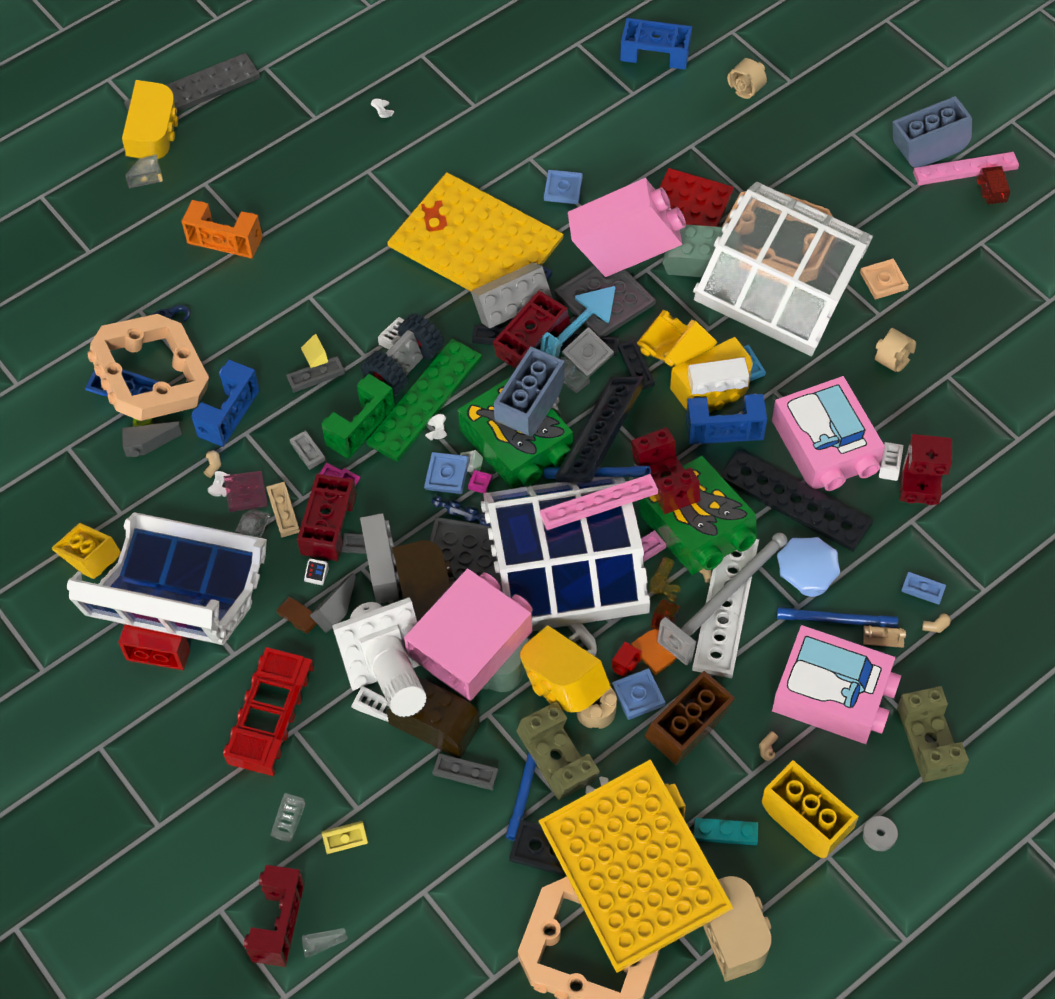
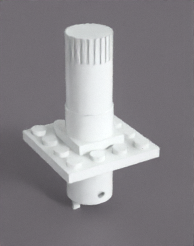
[332,598,426,717]

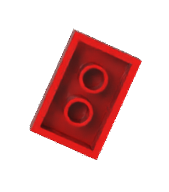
[118,624,190,670]

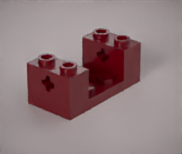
[493,290,570,369]
[631,427,701,514]
[900,434,952,505]
[297,474,357,561]
[244,865,305,967]

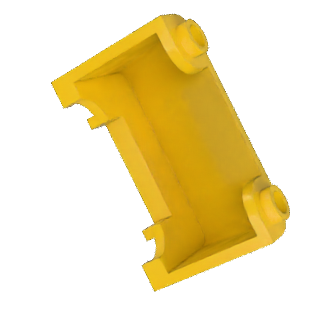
[637,310,717,367]

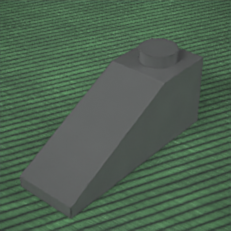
[122,421,182,457]
[310,573,356,633]

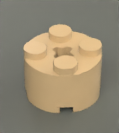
[727,58,767,99]
[875,328,916,372]
[576,688,617,729]

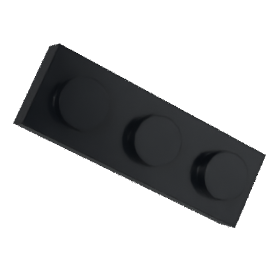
[618,339,655,390]

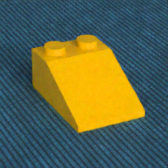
[52,523,121,579]

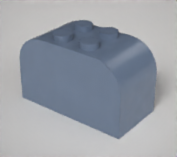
[893,96,972,168]
[494,346,565,436]

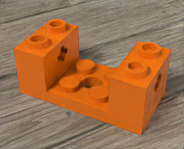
[181,200,263,259]

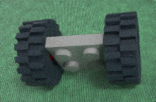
[360,313,444,397]

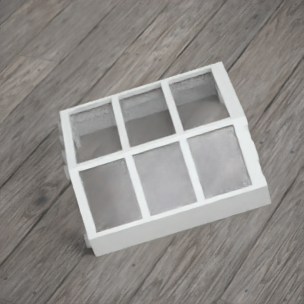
[693,182,873,356]

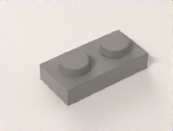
[289,431,325,470]

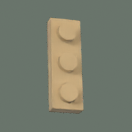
[266,482,300,538]

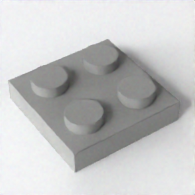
[562,327,614,379]

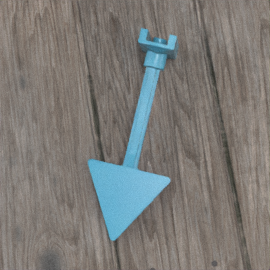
[540,286,615,358]

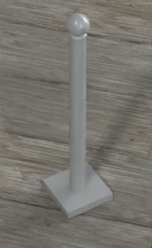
[657,533,787,665]

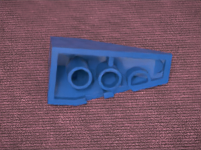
[85,369,159,396]

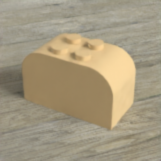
[703,876,771,982]

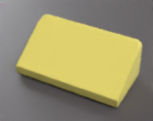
[301,334,328,368]
[322,821,368,854]

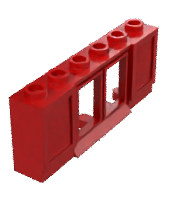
[223,647,314,776]

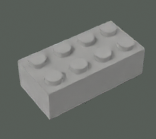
[471,262,553,328]
[360,513,402,603]

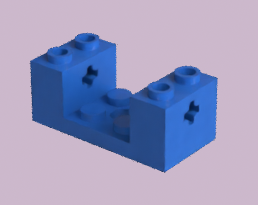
[620,18,692,70]
[191,360,260,447]
[686,394,767,444]

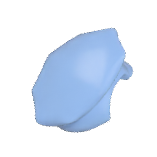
[777,537,840,597]

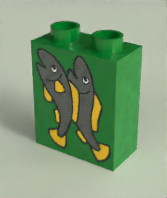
[458,377,573,489]
[639,456,757,575]

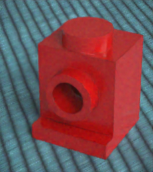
[612,642,642,676]

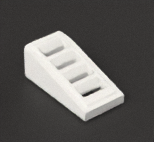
[378,317,404,349]
[879,442,904,481]
[351,686,389,722]

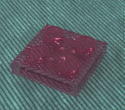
[224,471,267,512]

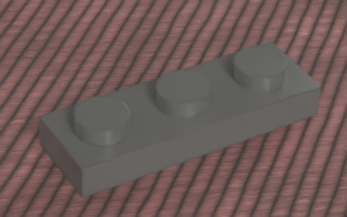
[286,356,345,393]
[433,754,499,790]

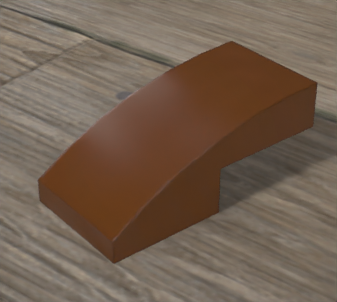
[276,597,317,634]

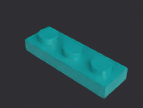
[694,818,758,845]

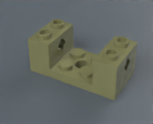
[897,686,969,783]
[516,701,600,801]

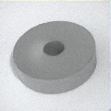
[863,816,898,851]

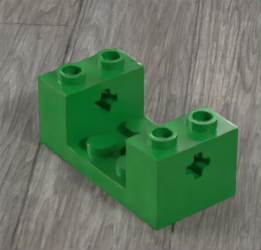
[321,374,395,460]

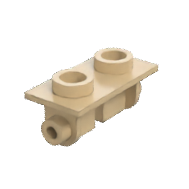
[863,625,906,648]

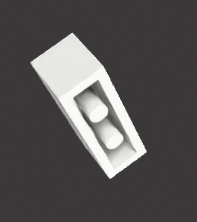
[688,358,749,394]

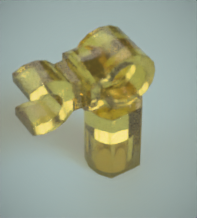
[649,557,681,601]

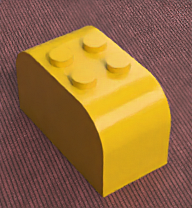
[122,80,178,160]
[670,337,752,413]
[520,625,611,712]
[762,760,859,858]

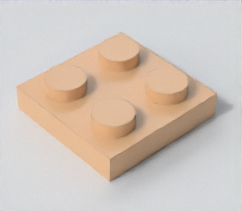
[860,258,909,299]

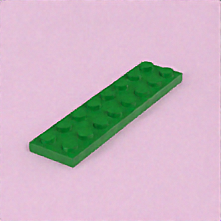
[366,338,482,463]

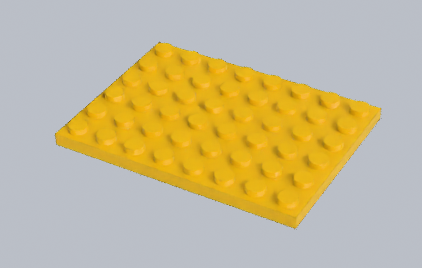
[388,172,564,291]
[539,759,734,973]

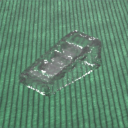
[271,793,305,842]
[302,928,348,958]

